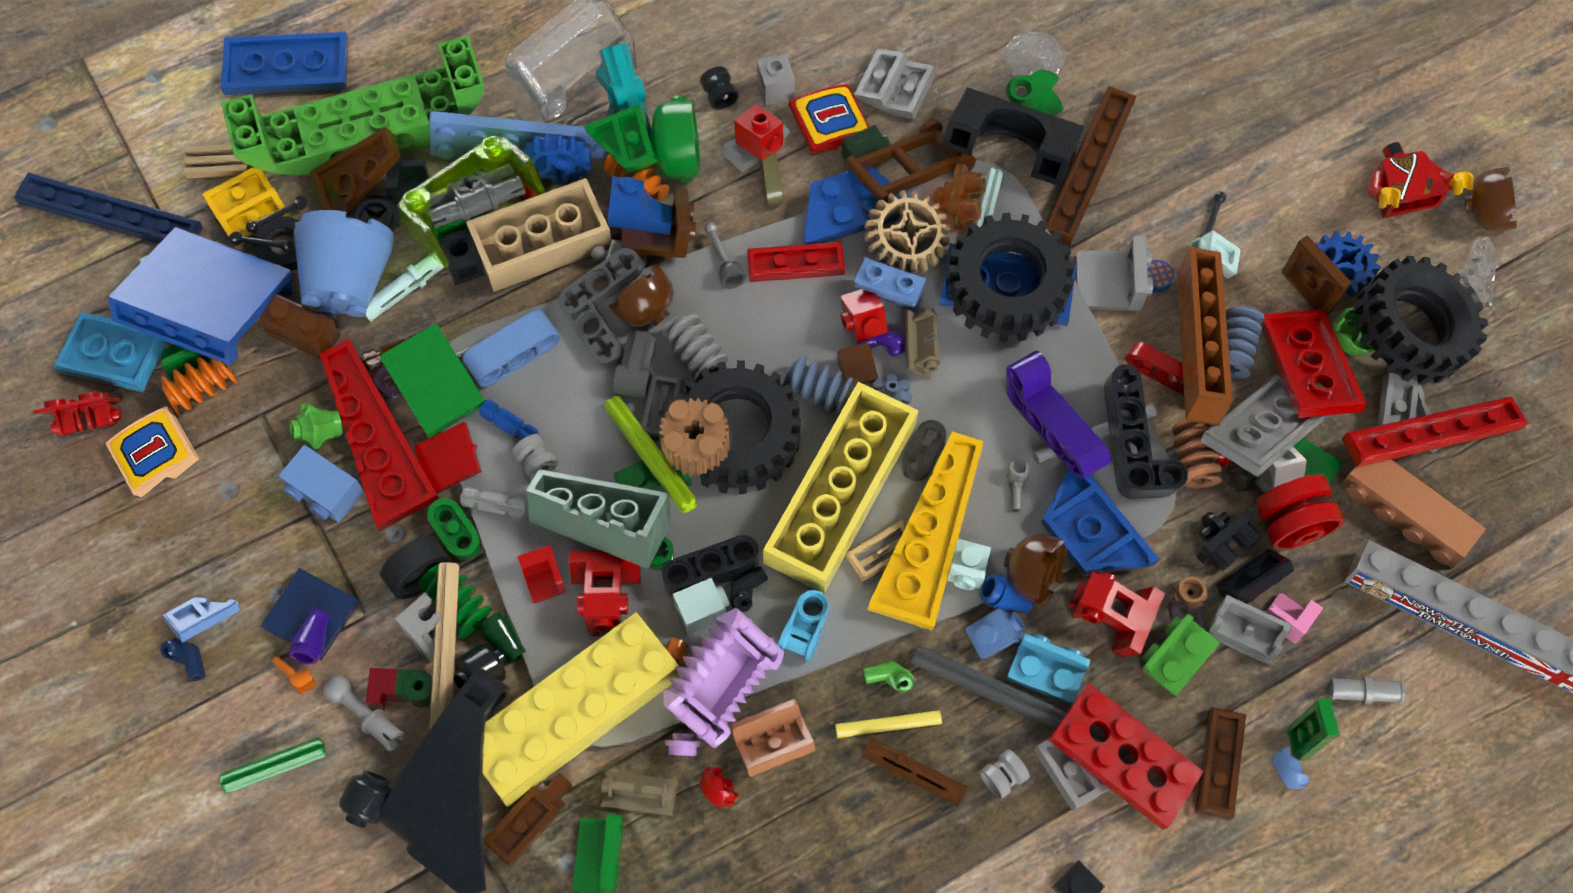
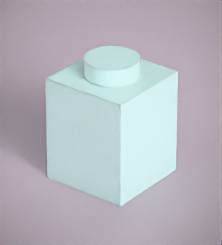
[673,578,729,635]

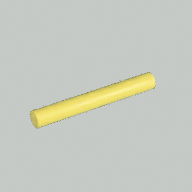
[835,710,942,738]

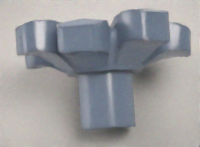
[873,373,912,404]

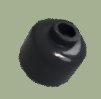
[454,645,507,689]
[339,770,392,828]

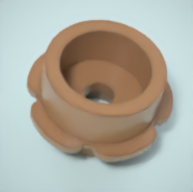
[1174,576,1207,609]

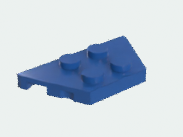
[804,166,910,244]
[1041,470,1159,576]

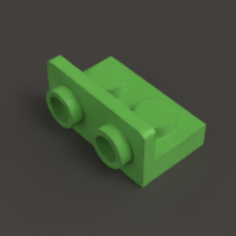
[1142,614,1220,697]

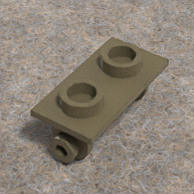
[905,307,940,379]
[601,771,678,816]

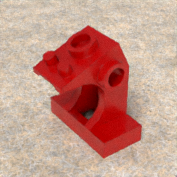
[569,551,641,637]
[1068,572,1165,657]

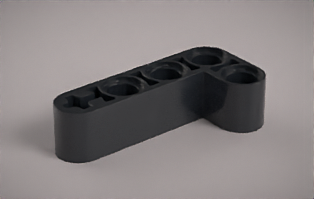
[1104,364,1188,499]

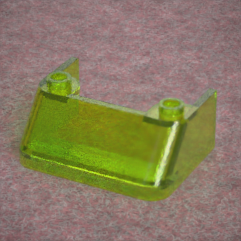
[399,136,546,268]

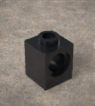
[437,228,485,286]

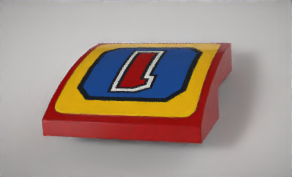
[788,84,872,153]

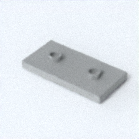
[1201,375,1329,477]

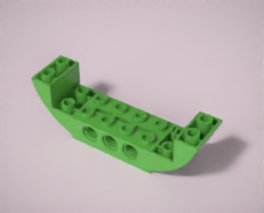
[221,36,485,175]

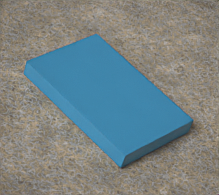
[53,312,167,392]

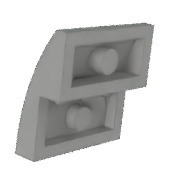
[854,48,937,120]

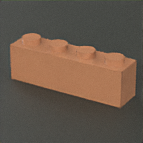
[1340,459,1486,569]

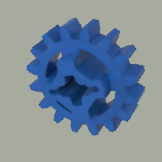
[522,133,591,185]
[1315,231,1381,298]

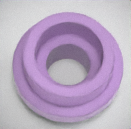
[665,733,701,756]

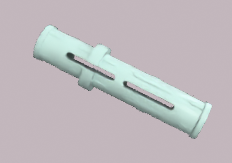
[365,249,447,323]

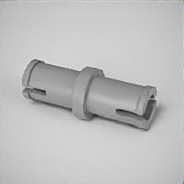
[1328,676,1406,705]

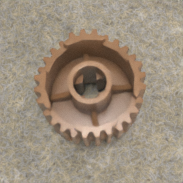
[659,398,730,478]

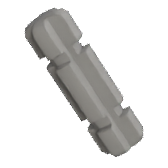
[460,487,528,518]

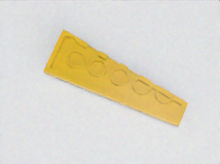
[866,431,984,630]

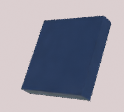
[261,568,360,661]

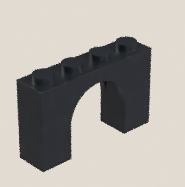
[942,87,1084,186]

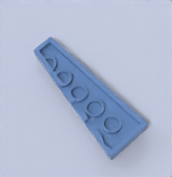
[430,111,608,160]

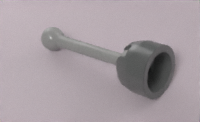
[704,222,746,289]

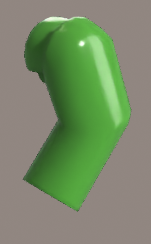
[862,661,914,692]

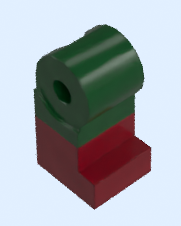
[365,668,432,711]

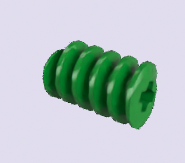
[418,565,492,640]

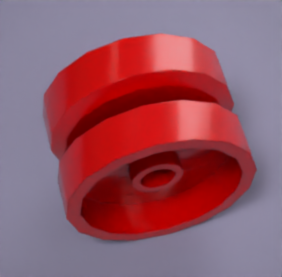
[1254,474,1345,550]

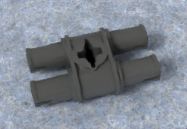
[419,162,525,230]

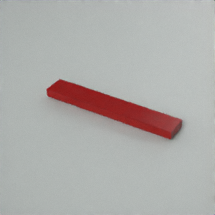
[1342,396,1528,467]

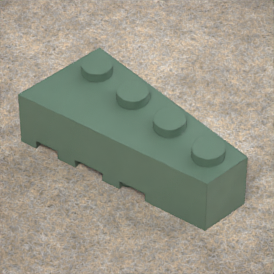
[526,469,670,569]

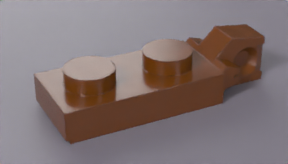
[483,773,572,868]

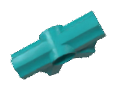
[595,43,652,135]

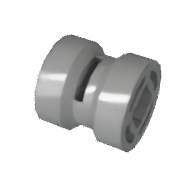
[512,434,558,481]
[979,749,1030,800]

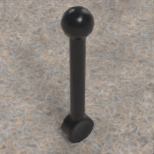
[1200,191,1226,238]
[245,196,307,233]
[229,231,293,252]

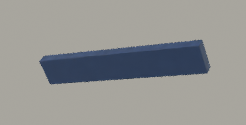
[14,172,203,244]

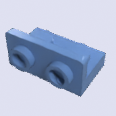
[854,258,926,310]

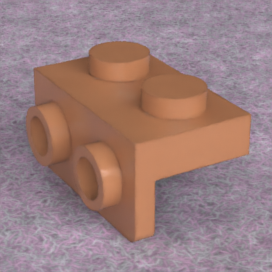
[730,699,816,777]

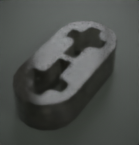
[901,420,947,481]

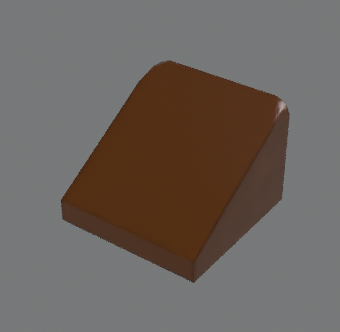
[837,342,878,387]

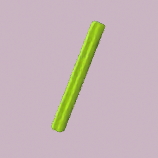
[604,396,697,513]

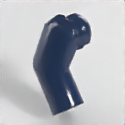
[160,638,206,682]

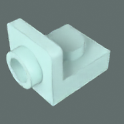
[1188,230,1241,279]
[947,539,991,590]

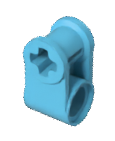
[778,590,829,662]

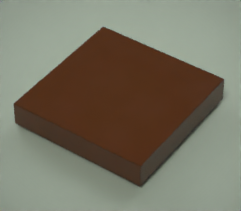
[1282,235,1351,316]

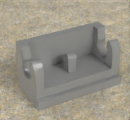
[395,592,441,663]
[1207,595,1292,665]

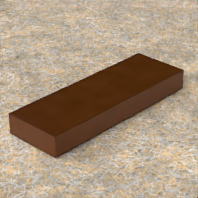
[1196,707,1246,820]

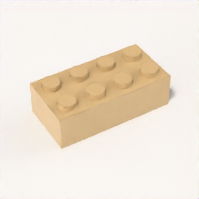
[466,178,612,292]

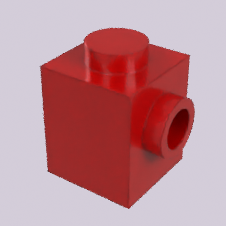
[734,104,784,161]
[840,289,888,342]

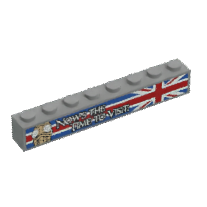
[1344,540,1573,694]

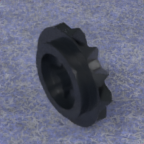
[349,196,401,232]

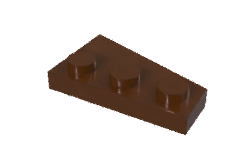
[309,127,401,215]

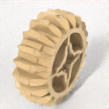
[864,190,950,275]

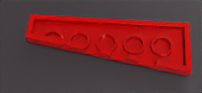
[319,339,439,532]

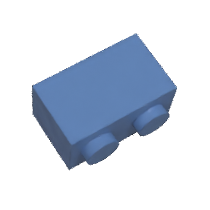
[278,445,364,523]

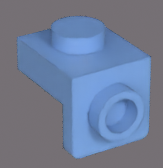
[965,608,1025,660]

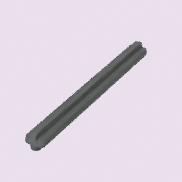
[911,645,1105,742]

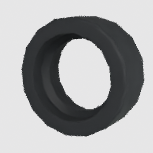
[380,536,450,599]

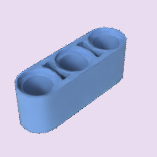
[463,309,561,387]

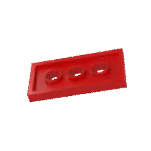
[1260,309,1366,418]
[1048,683,1203,830]

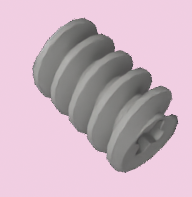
[661,314,728,382]

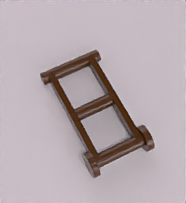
[844,119,976,203]

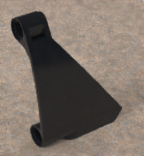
[379,669,510,893]

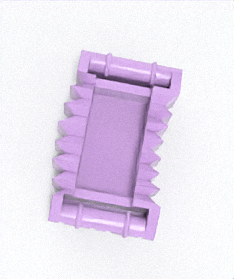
[662,608,784,748]

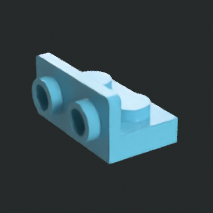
[1006,634,1090,706]

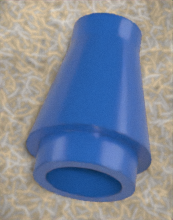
[980,574,1033,614]

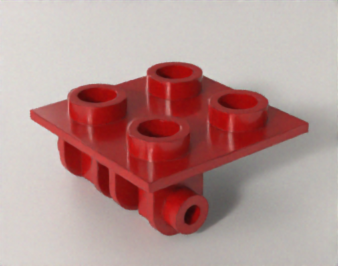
[33,392,122,436]

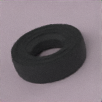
[253,216,299,271]

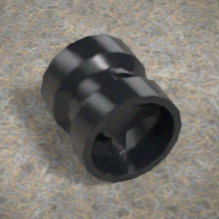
[700,66,739,110]

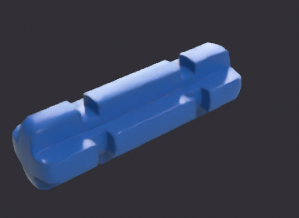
[479,399,539,441]

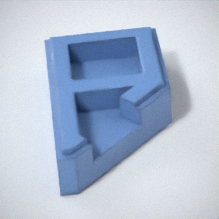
[163,598,240,643]

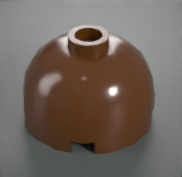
[1464,167,1517,231]
[609,264,674,327]
[1004,534,1067,606]

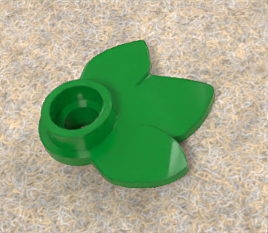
[1006,69,1063,115]

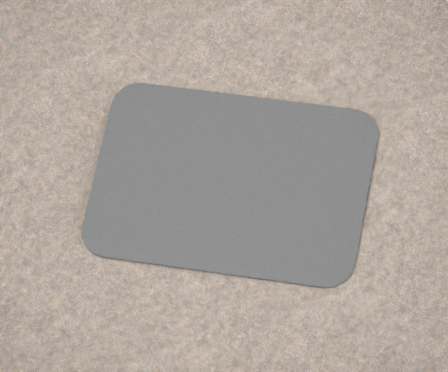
[442,160,1176,749]

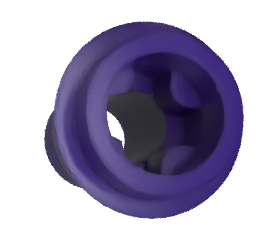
[289,609,330,665]

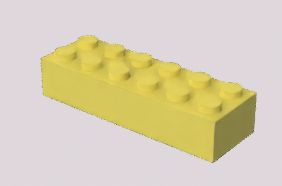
[763,382,919,594]
[483,612,680,808]

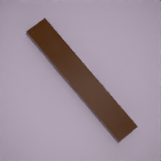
[1046,86,1137,246]

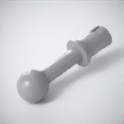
[323,675,405,751]

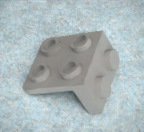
[1076,236,1153,311]

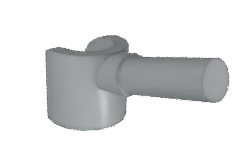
[1007,461,1030,511]

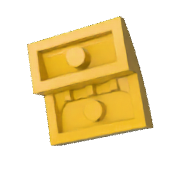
[202,167,290,238]

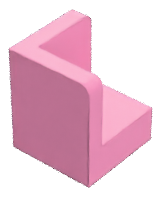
[1266,593,1323,644]

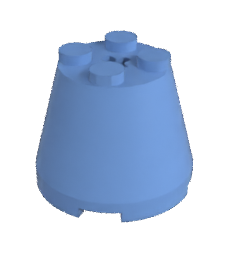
[294,210,394,318]

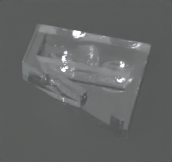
[1461,236,1497,308]

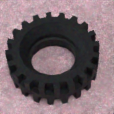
[946,213,1075,342]
[1353,255,1488,384]
[676,360,801,494]

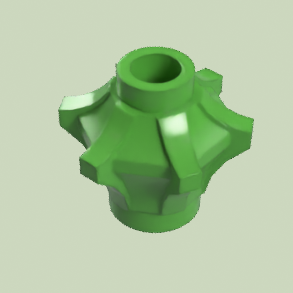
[289,404,342,452]

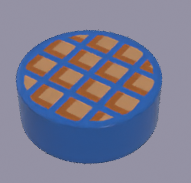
[1147,260,1174,293]

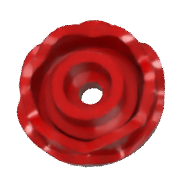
[699,766,739,808]

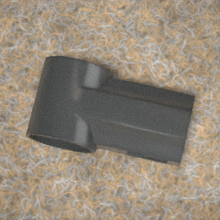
[613,331,657,399]

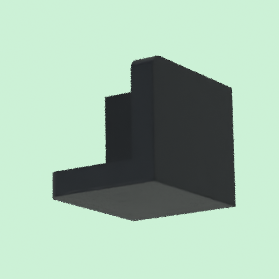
[385,160,431,204]

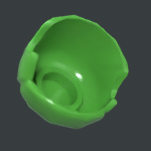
[1332,307,1374,356]

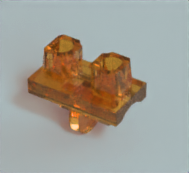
[932,164,987,229]

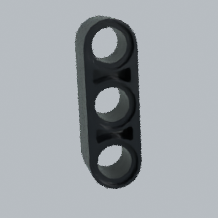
[662,535,759,597]

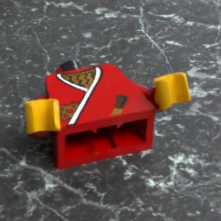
[1367,142,1473,218]

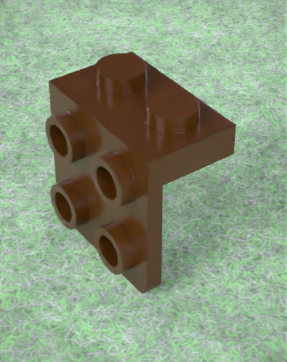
[621,188,696,258]

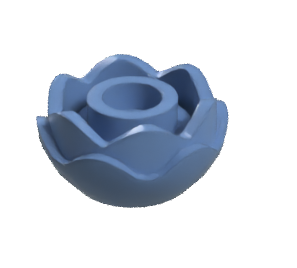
[1271,747,1310,790]

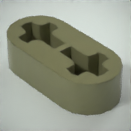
[760,152,783,206]

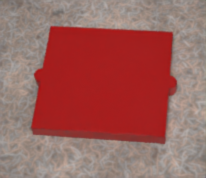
[414,422,482,494]

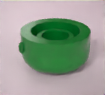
[652,95,700,183]

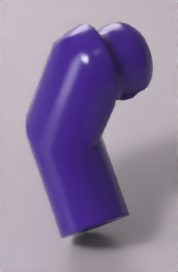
[856,331,905,356]

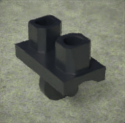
[1196,509,1261,571]

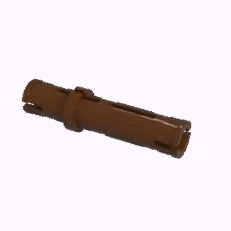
[862,737,968,807]

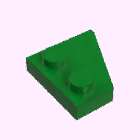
[584,104,658,174]

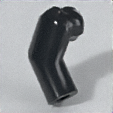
[730,566,768,612]

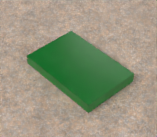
[379,323,485,438]

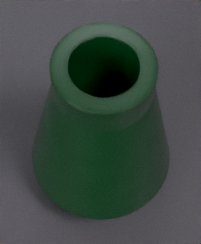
[478,610,526,664]

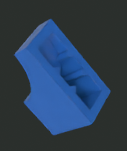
[607,177,673,235]

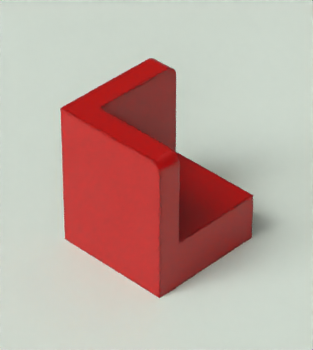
[517,545,566,603]

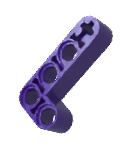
[1006,351,1111,480]

